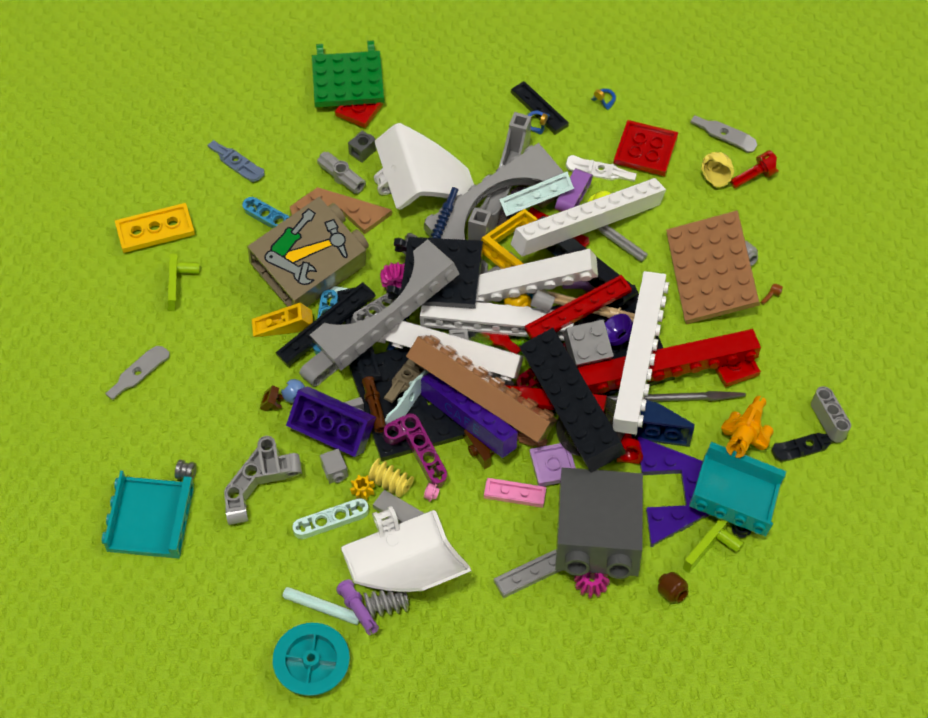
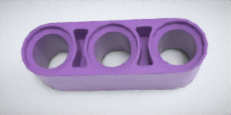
[555,168,593,212]

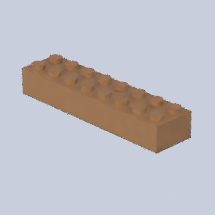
[406,335,557,443]

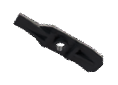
[771,433,847,462]

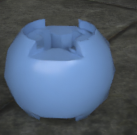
[281,379,305,403]

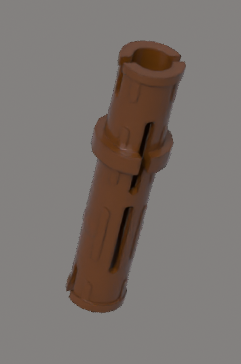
[362,376,386,433]

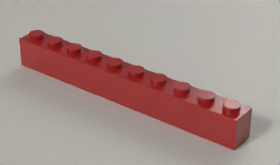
[577,329,761,394]

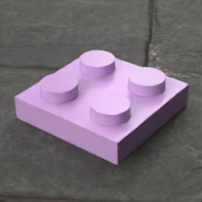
[529,442,575,486]

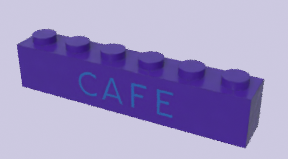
[421,373,518,458]

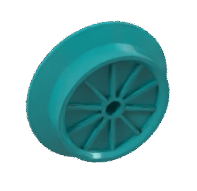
[273,623,350,696]

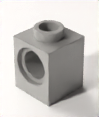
[320,449,348,484]

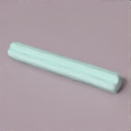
[283,587,359,625]

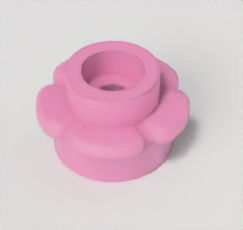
[423,483,439,502]

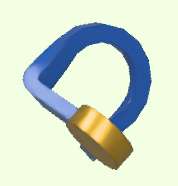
[591,89,616,109]
[528,111,550,134]

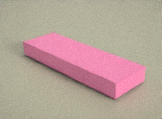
[484,478,546,508]

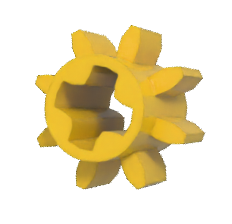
[350,475,375,500]

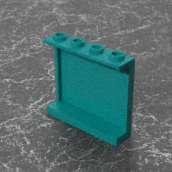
[689,442,786,537]
[102,470,194,559]

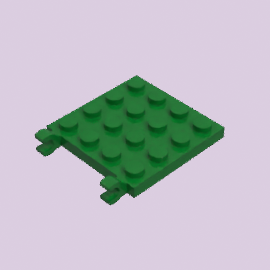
[312,40,385,107]

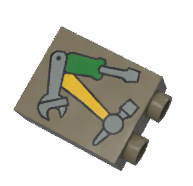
[247,197,369,307]

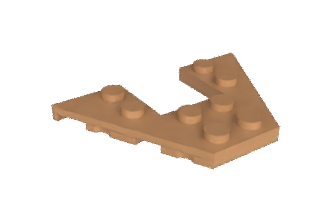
[290,187,392,234]

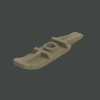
[384,359,424,403]

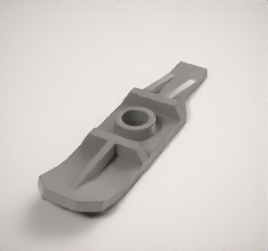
[690,115,757,153]
[105,346,169,400]

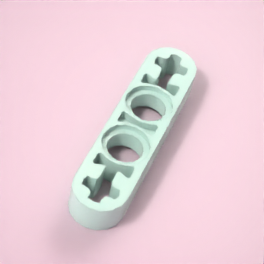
[293,498,369,539]

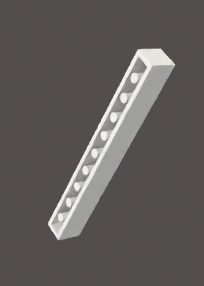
[511,178,666,256]
[613,271,669,435]

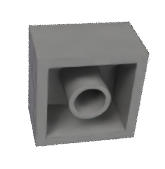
[563,319,614,367]

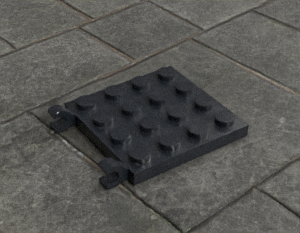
[386,237,483,309]

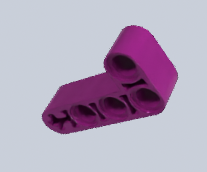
[383,414,447,488]

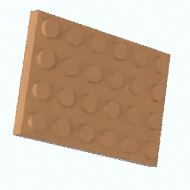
[666,210,760,324]

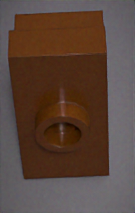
[464,430,496,470]

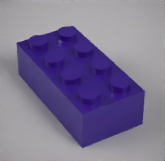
[286,386,376,457]

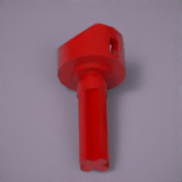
[730,150,779,188]
[616,432,643,464]

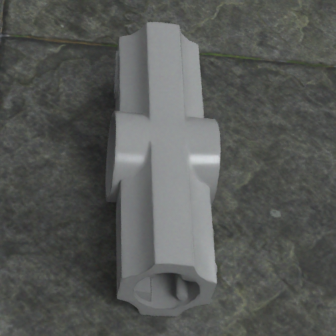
[317,151,366,193]

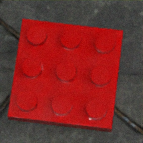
[613,120,679,176]

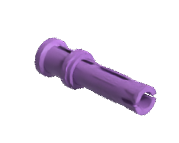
[336,579,379,635]

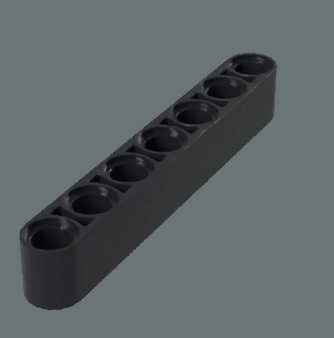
[536,216,636,306]

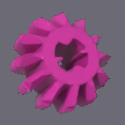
[380,262,405,289]
[574,572,610,599]

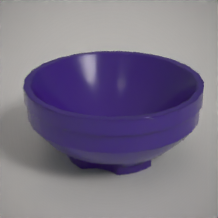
[605,314,633,346]

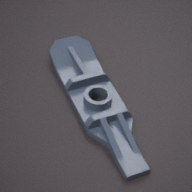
[208,140,265,182]

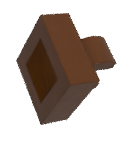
[260,385,284,411]

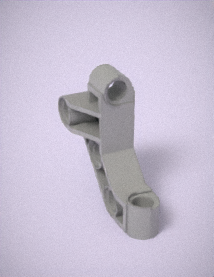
[224,436,302,525]

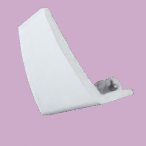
[374,123,474,210]
[341,506,471,592]

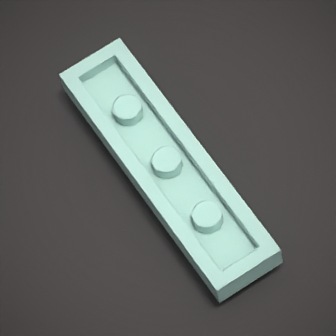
[499,172,574,216]

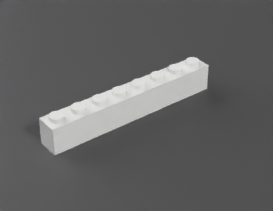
[477,249,598,303]
[420,302,574,341]
[375,313,524,381]

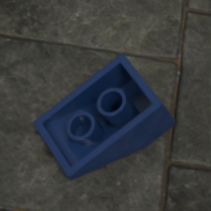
[631,399,695,447]

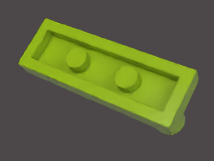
[167,254,199,311]
[683,519,744,573]

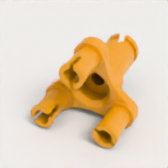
[721,396,774,458]

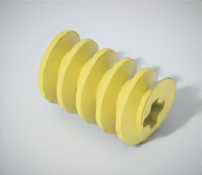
[368,458,414,497]

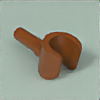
[760,284,783,305]

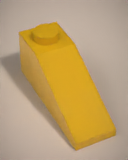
[252,303,313,337]

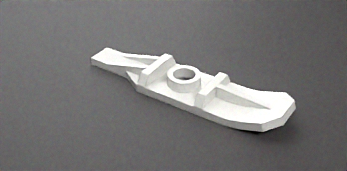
[566,155,637,182]

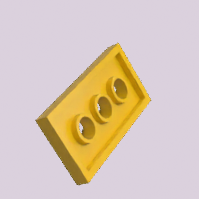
[115,203,195,253]

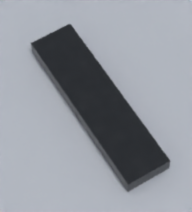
[511,81,569,135]

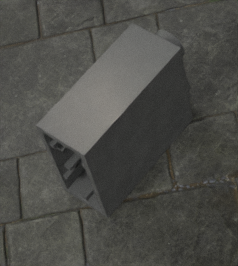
[555,467,643,579]

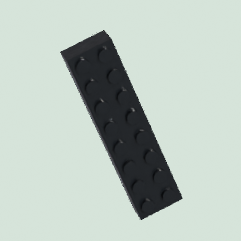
[519,328,626,473]

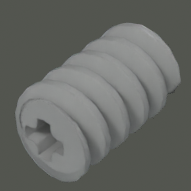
[364,590,409,618]

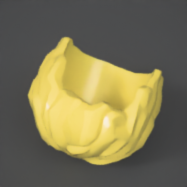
[701,152,734,188]

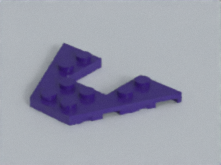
[637,437,710,547]

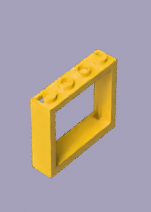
[481,209,537,294]

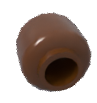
[658,572,689,603]

